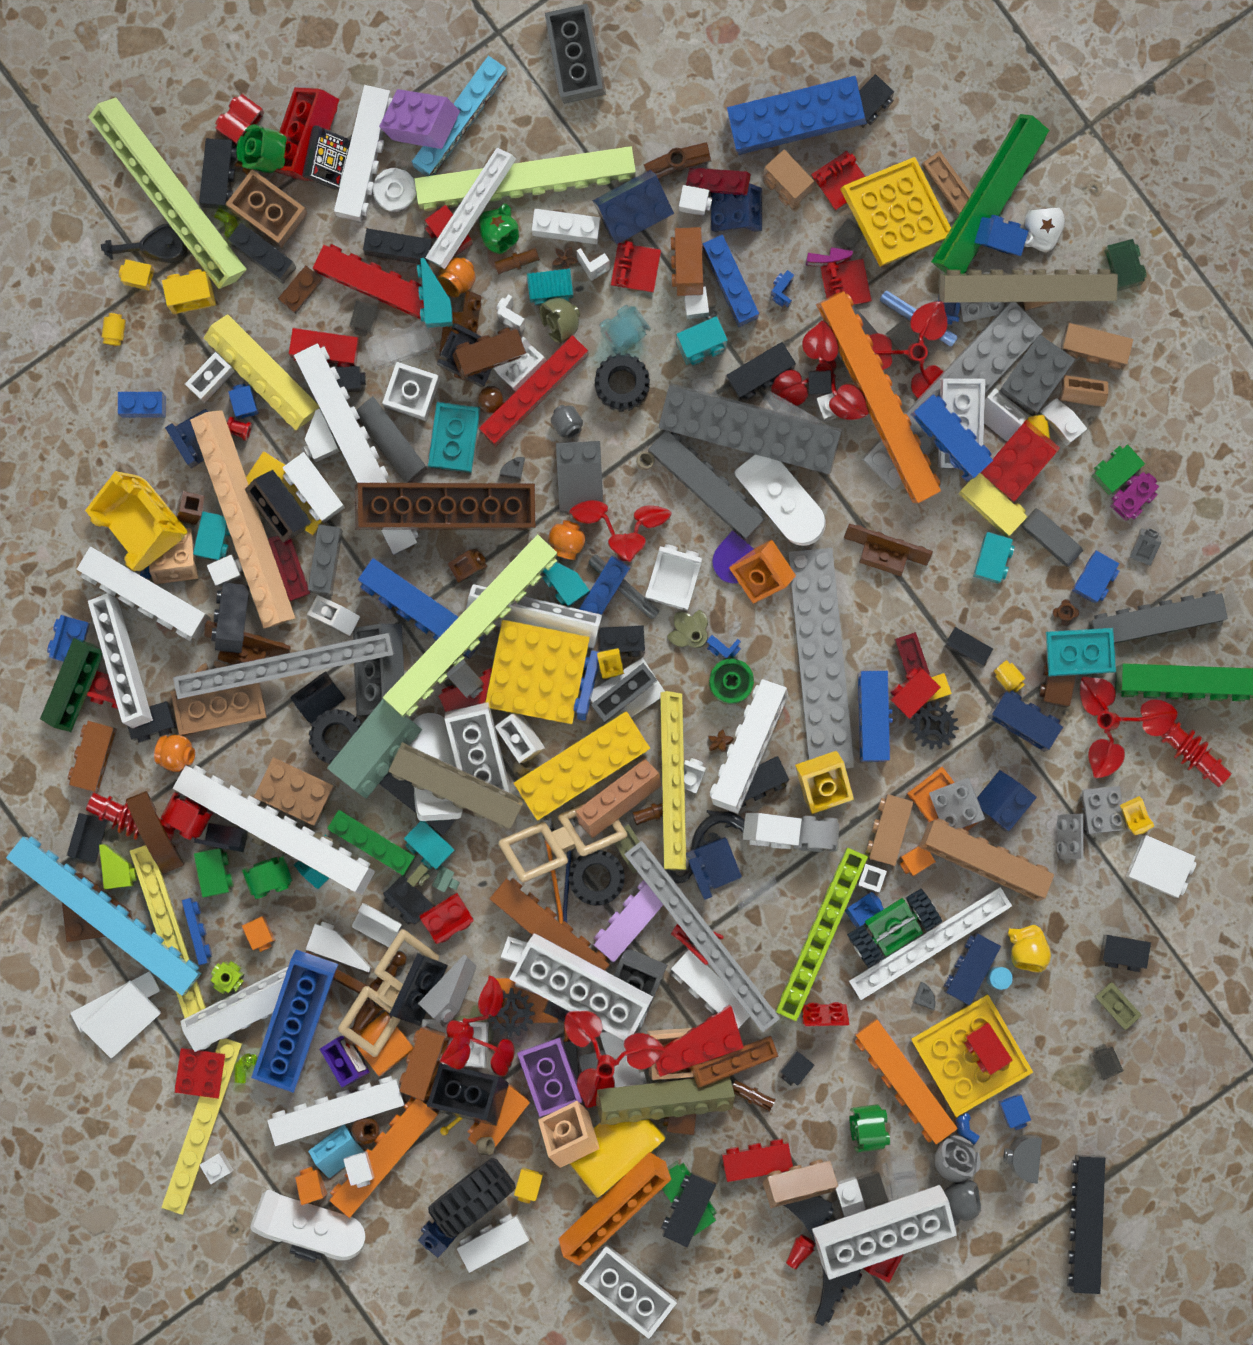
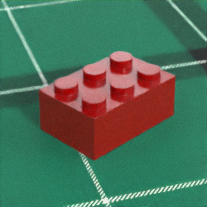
[981,419,1060,502]

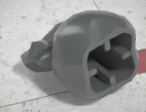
[944,1180,981,1226]

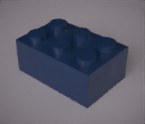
[592,170,674,244]
[987,691,1063,752]

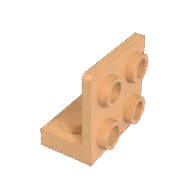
[149,528,198,584]

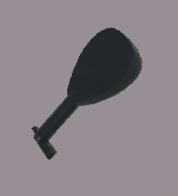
[101,223,188,263]

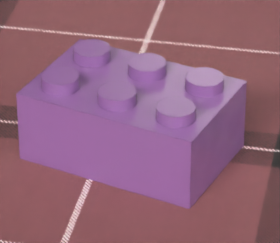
[379,89,460,149]
[517,1037,583,1117]

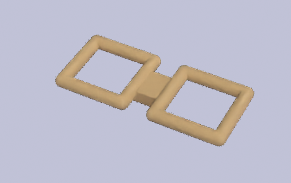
[499,803,627,882]
[338,929,439,1057]

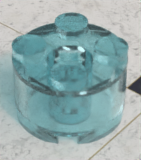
[599,305,651,354]

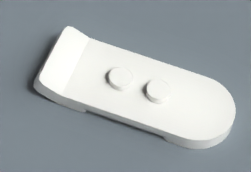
[734,454,826,546]
[410,713,462,821]
[250,1190,365,1260]

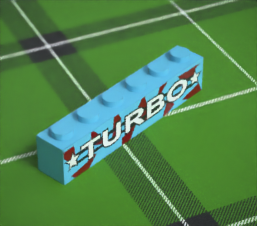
[412,55,507,176]

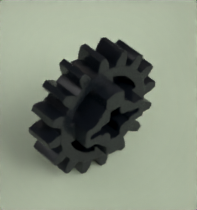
[910,702,959,750]
[488,988,535,1037]

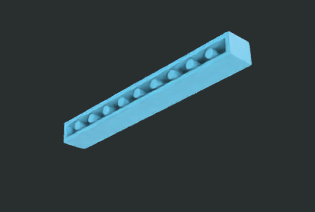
[6,836,201,996]

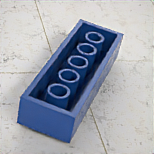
[727,75,867,155]
[358,558,485,659]
[251,950,338,1093]

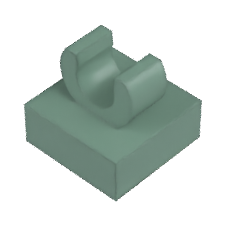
[432,866,460,892]

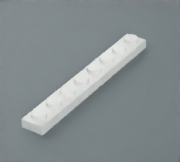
[849,887,1012,1000]

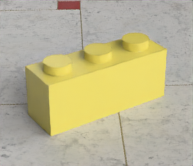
[958,473,1028,538]

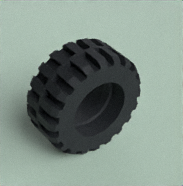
[428,1158,516,1238]

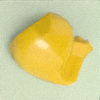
[1007,925,1051,972]

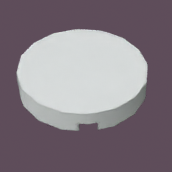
[373,168,416,212]

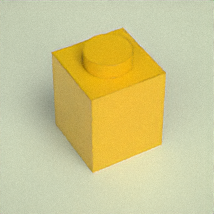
[119,259,155,291]
[514,1167,544,1204]

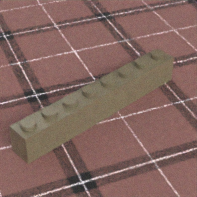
[939,269,1118,303]

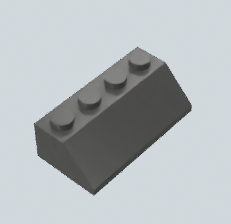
[353,623,404,716]

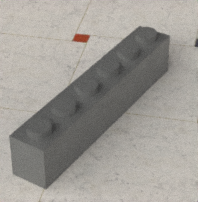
[648,430,764,541]
[1089,591,1228,644]

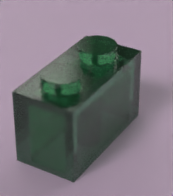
[1104,239,1147,291]

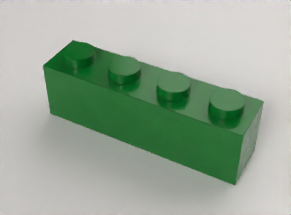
[327,810,416,876]

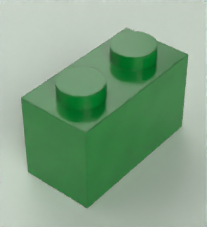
[1092,444,1145,495]
[194,848,234,897]

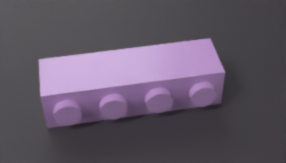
[593,880,663,962]

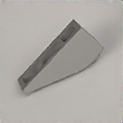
[418,954,476,1027]

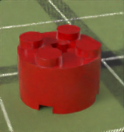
[161,792,213,840]

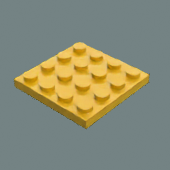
[841,157,951,267]
[485,619,590,724]
[911,994,1033,1117]

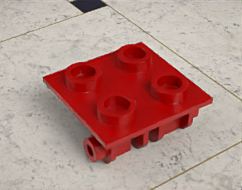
[811,151,865,210]
[611,241,661,293]
[820,259,872,305]
[802,1002,850,1026]
[174,1048,225,1099]

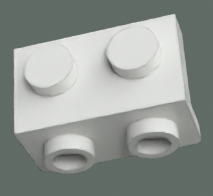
[496,294,526,334]
[493,337,547,391]

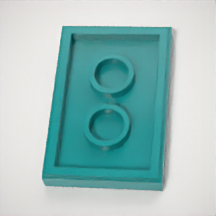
[428,402,481,473]
[1045,628,1116,677]

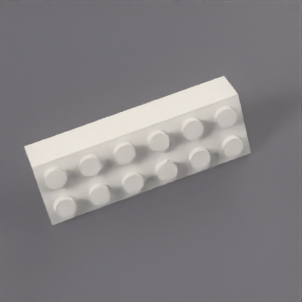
[77,546,211,641]
[510,933,653,1040]
[812,1185,957,1280]

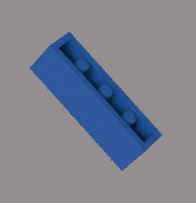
[702,234,759,328]

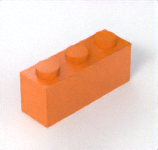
[467,1084,531,1156]

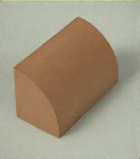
[1059,375,1108,407]

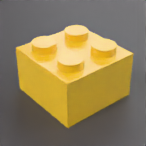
[162,269,216,314]
[795,750,854,814]

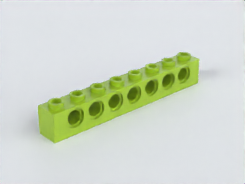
[775,848,868,1021]

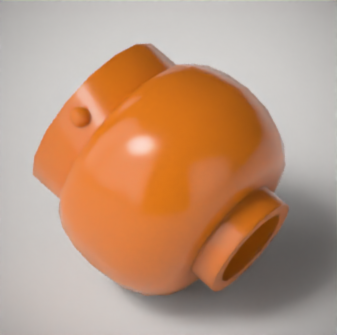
[437,257,476,298]
[548,520,586,560]
[154,735,195,772]

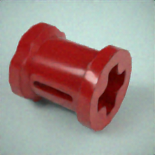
[227,416,252,441]

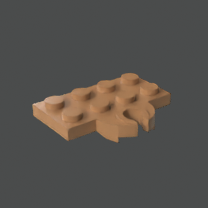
[171,661,267,736]

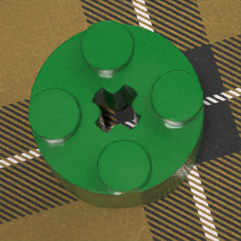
[237,125,287,174]
[709,659,754,705]
[242,855,293,899]
[849,1104,890,1153]

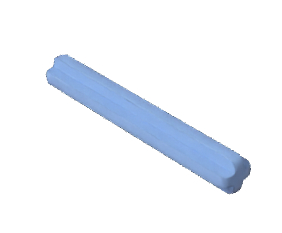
[880,291,957,346]

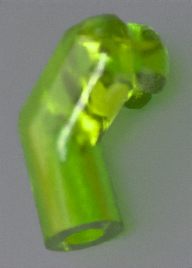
[214,208,238,238]
[235,1053,258,1083]

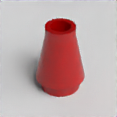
[786,1234,816,1270]

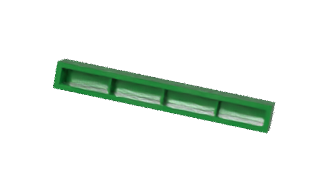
[931,114,1050,274]

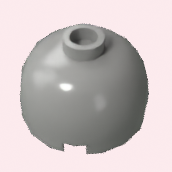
[934,1136,981,1182]

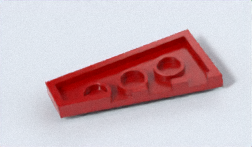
[655,1005,744,1077]

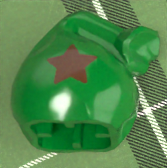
[479,204,519,254]

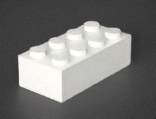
[445,702,510,793]
[578,1244,677,1339]

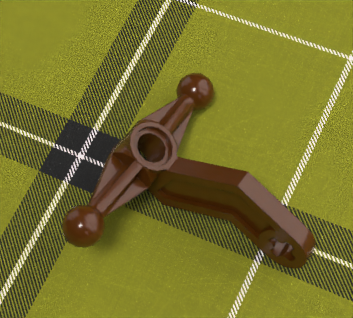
[305,951,407,1045]

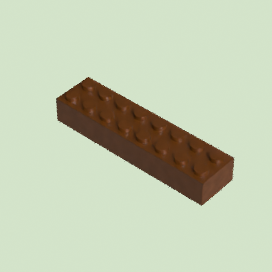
[355,482,536,530]

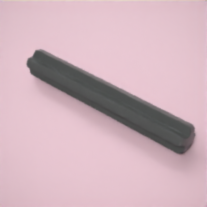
[588,554,659,619]

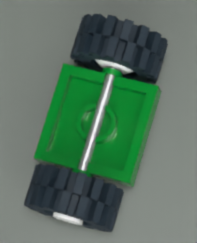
[847,888,943,968]

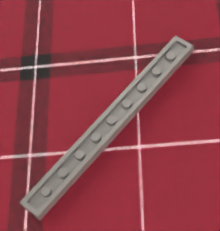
[173,633,395,699]
[624,841,780,1032]

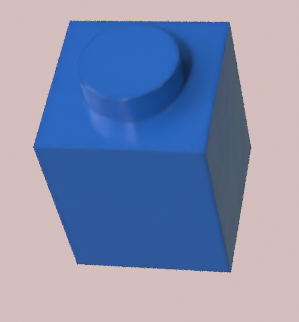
[228,384,259,420]
[998,1094,1031,1130]

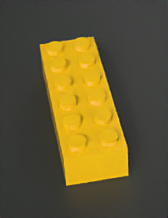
[513,711,650,821]

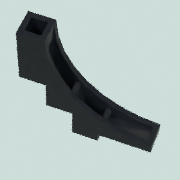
[784,1196,862,1326]

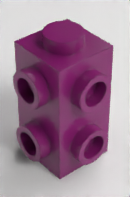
[1110,472,1159,521]

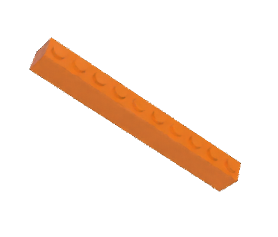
[816,292,941,503]

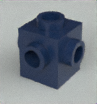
[418,1220,458,1258]

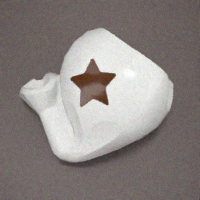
[1024,207,1065,253]

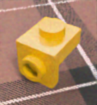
[1120,796,1154,835]

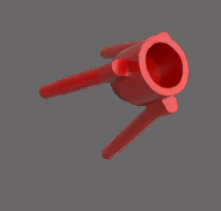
[671,924,724,965]

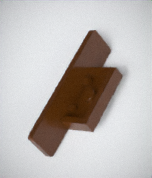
[439,291,482,381]
[844,524,933,576]
[204,620,291,665]

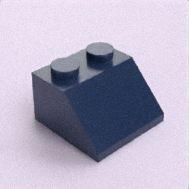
[977,770,1037,832]

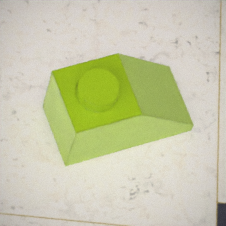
[99,844,137,889]

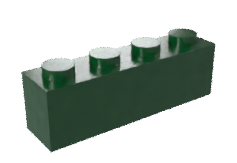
[40,638,103,733]

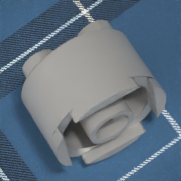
[793,816,839,852]

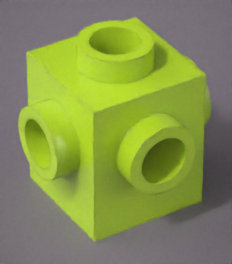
[210,961,245,994]

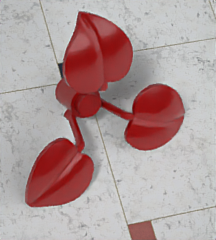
[869,301,948,398]
[771,320,869,420]
[569,500,672,562]
[1080,677,1178,778]
[439,975,515,1076]
[565,1011,665,1108]

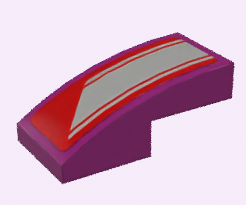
[806,247,853,267]

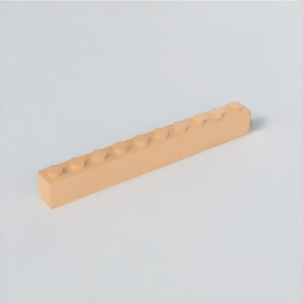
[190,410,295,629]

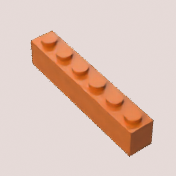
[854,1019,958,1145]
[329,1097,439,1218]
[558,1152,671,1266]

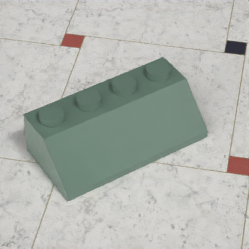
[327,699,423,799]

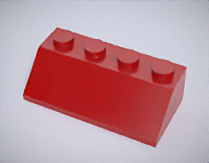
[274,87,340,181]

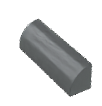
[356,396,427,483]

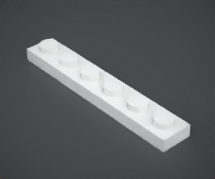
[425,148,516,269]

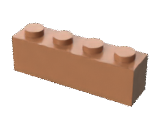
[575,759,662,838]

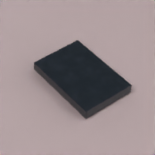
[389,953,448,1026]

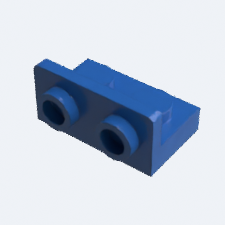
[47,615,90,662]

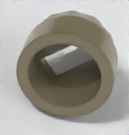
[636,451,655,470]
[513,759,532,776]
[476,1137,495,1155]

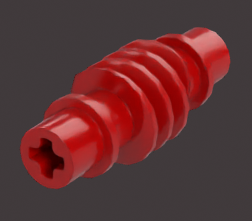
[1161,721,1232,788]
[86,793,176,841]

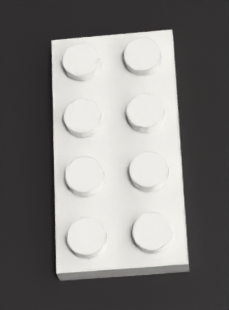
[938,378,985,468]

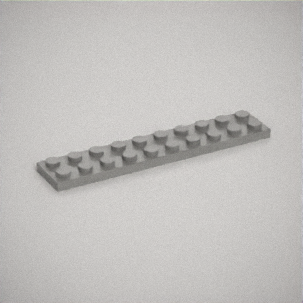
[862,302,1043,490]
[788,548,854,769]

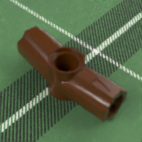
[644,142,712,180]

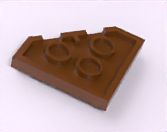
[62,873,133,942]

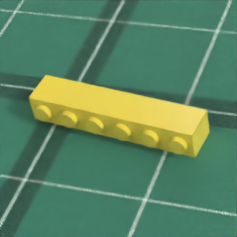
[204,314,320,430]

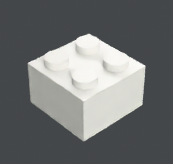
[382,362,440,421]
[743,813,801,849]

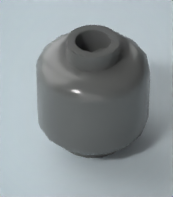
[551,405,583,439]

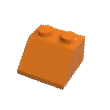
[729,540,796,604]

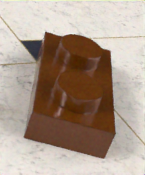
[278,265,323,314]

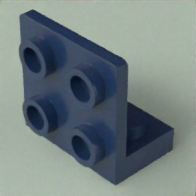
[711,183,762,232]
[165,409,208,469]
[686,837,742,900]

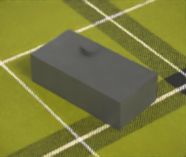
[545,4,606,104]

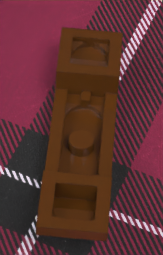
[126,791,184,874]

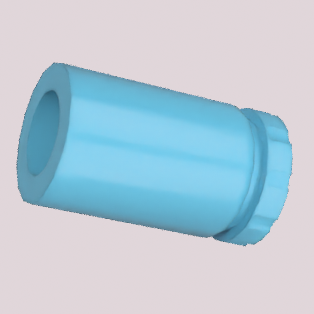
[986,966,1013,990]

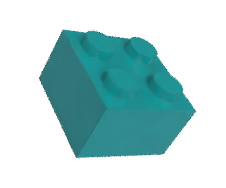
[676,316,728,366]

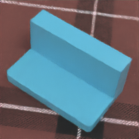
[308,1124,364,1178]

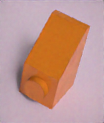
[295,1166,328,1205]

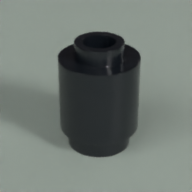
[290,1244,323,1263]

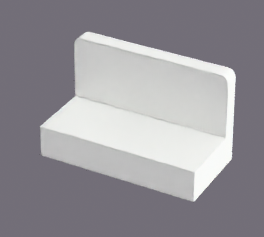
[577,248,610,281]
[984,388,1029,441]
[352,903,403,947]

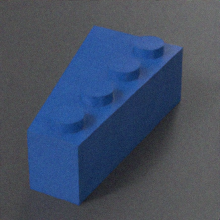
[910,394,993,482]

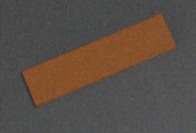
[691,1036,779,1088]

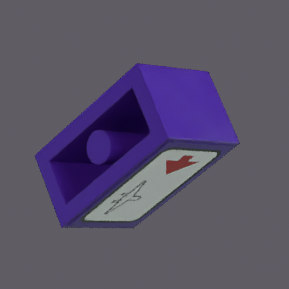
[319,1036,370,1088]

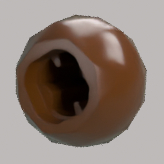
[477,386,504,413]
[351,1117,379,1145]

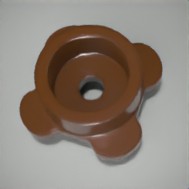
[1053,599,1079,626]

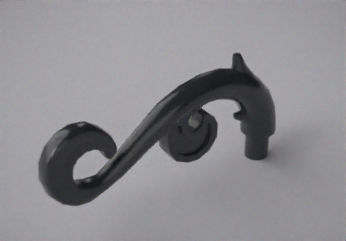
[665,810,745,884]

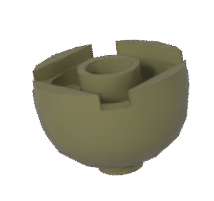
[539,298,580,344]

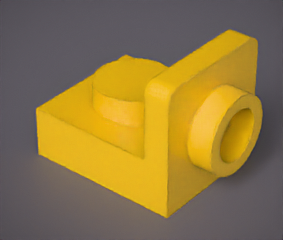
[597,648,624,679]

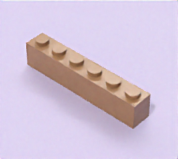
[919,819,1054,901]

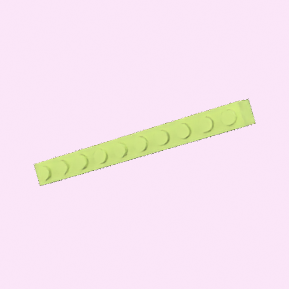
[88,98,247,289]
[414,146,636,211]
[383,534,557,718]

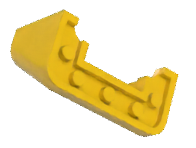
[85,471,187,571]
[569,1119,665,1198]

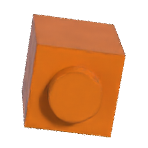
[899,845,936,876]
[242,916,276,952]

